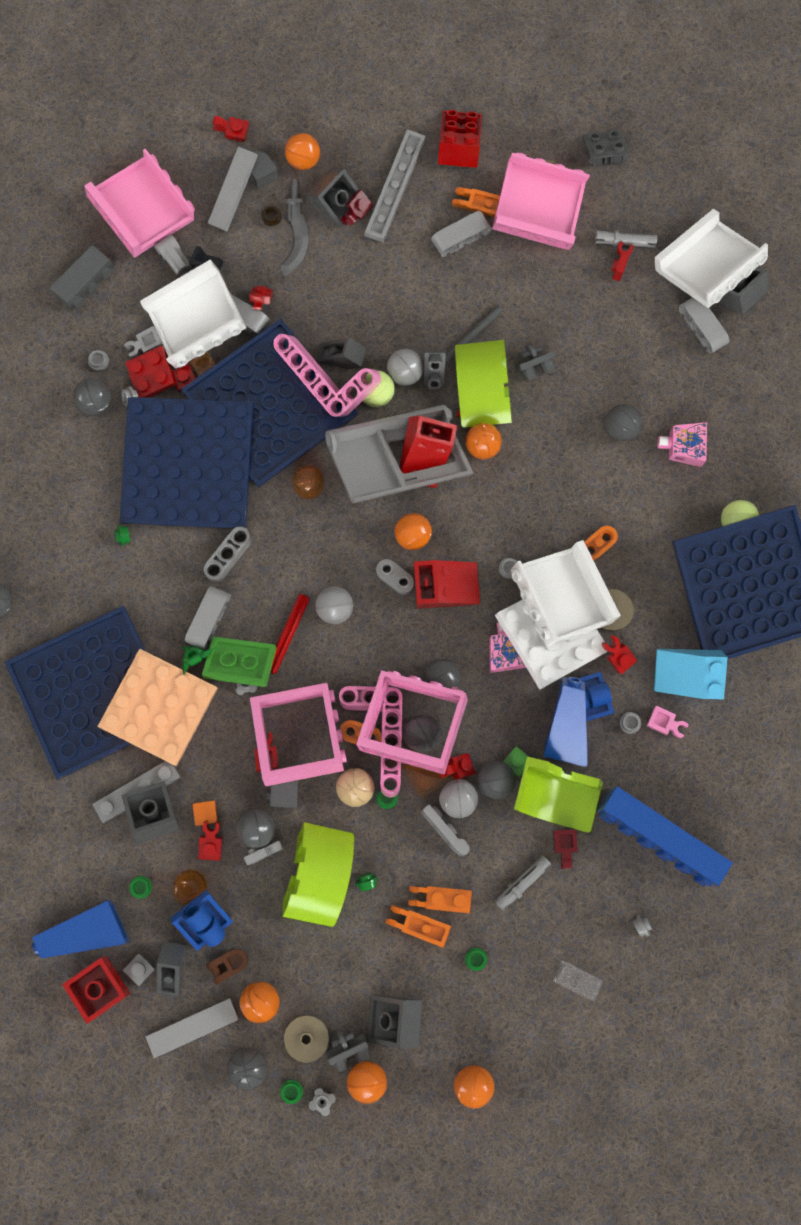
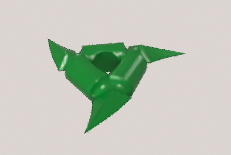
[181,646,216,675]

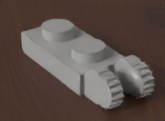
[421,805,470,857]

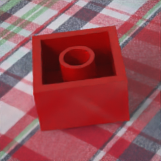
[62,956,131,1024]

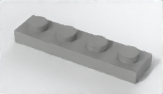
[92,761,181,824]

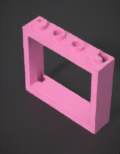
[356,670,468,774]
[250,683,347,787]

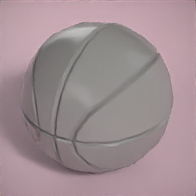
[387,349,423,386]
[315,586,353,624]
[439,779,478,819]

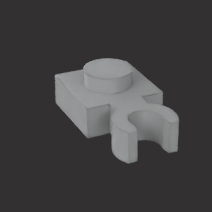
[124,326,163,359]
[244,841,283,866]

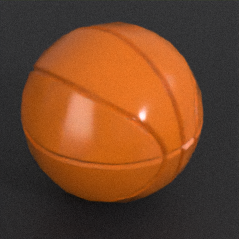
[285,133,320,170]
[465,423,502,460]
[394,513,432,550]
[239,981,280,1023]
[347,1061,387,1104]
[454,1065,494,1109]

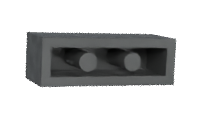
[50,245,114,311]

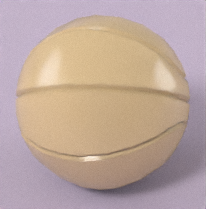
[336,768,375,807]

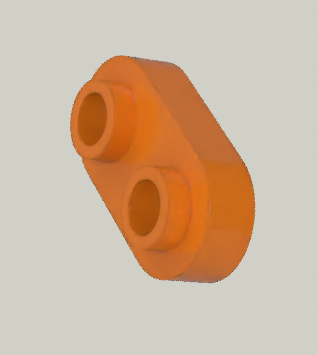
[584,526,618,561]
[340,720,382,745]

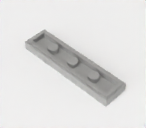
[208,147,258,232]
[146,998,239,1058]

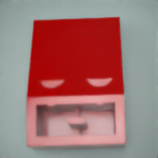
[438,110,482,168]
[399,416,457,488]
[413,560,480,609]

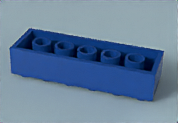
[596,786,733,887]

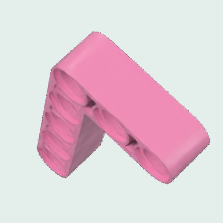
[273,334,381,417]
[339,686,402,797]

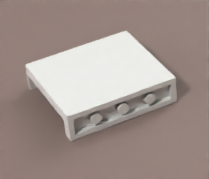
[655,209,768,308]
[140,260,247,369]
[511,540,621,646]

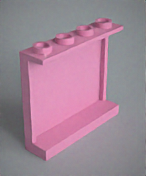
[84,149,195,258]
[492,153,590,250]

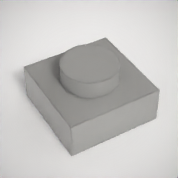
[123,953,156,986]

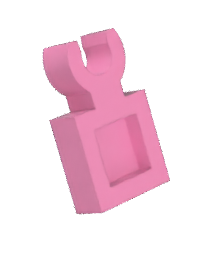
[646,706,688,738]

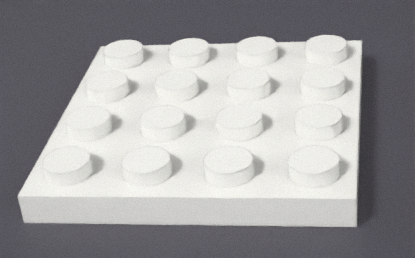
[495,600,608,690]

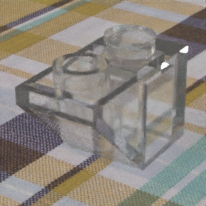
[553,960,603,1001]

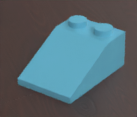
[654,649,728,699]

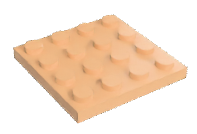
[97,649,218,766]

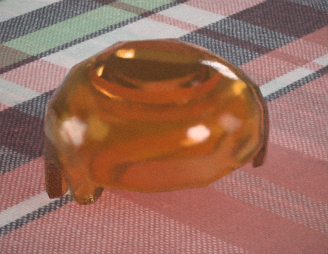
[292,465,324,500]
[172,869,208,906]

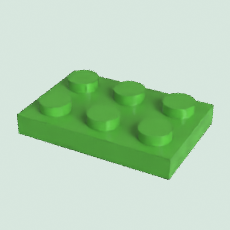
[202,637,277,687]

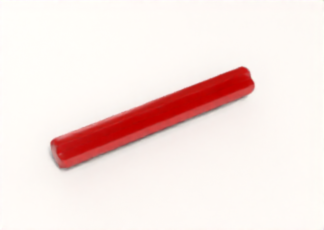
[270,594,310,674]

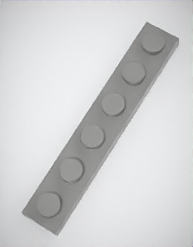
[365,129,426,243]

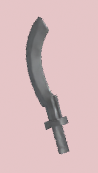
[280,179,309,276]

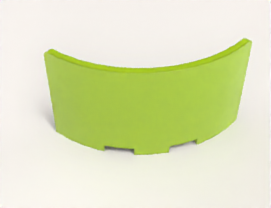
[455,340,512,428]
[514,757,603,833]
[283,822,354,927]

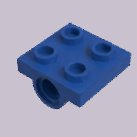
[559,672,614,722]
[170,890,233,951]

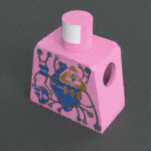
[657,423,707,467]
[489,623,526,673]

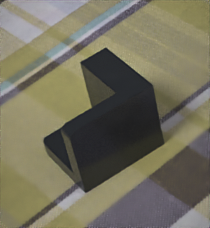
[189,246,223,271]

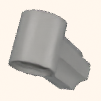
[154,235,192,277]

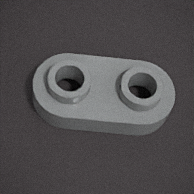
[376,559,414,595]

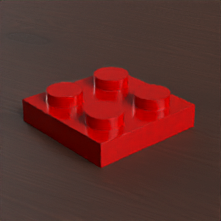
[125,346,177,398]

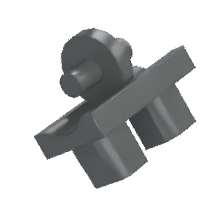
[515,343,556,381]
[424,350,446,389]
[326,1029,369,1072]

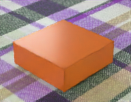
[193,800,218,826]

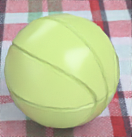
[363,371,395,407]
[721,500,759,526]

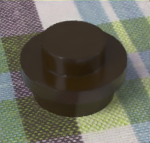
[261,206,282,226]

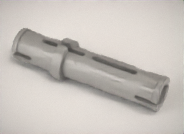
[595,230,657,248]
[494,855,552,912]

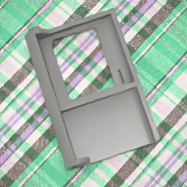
[325,405,473,503]

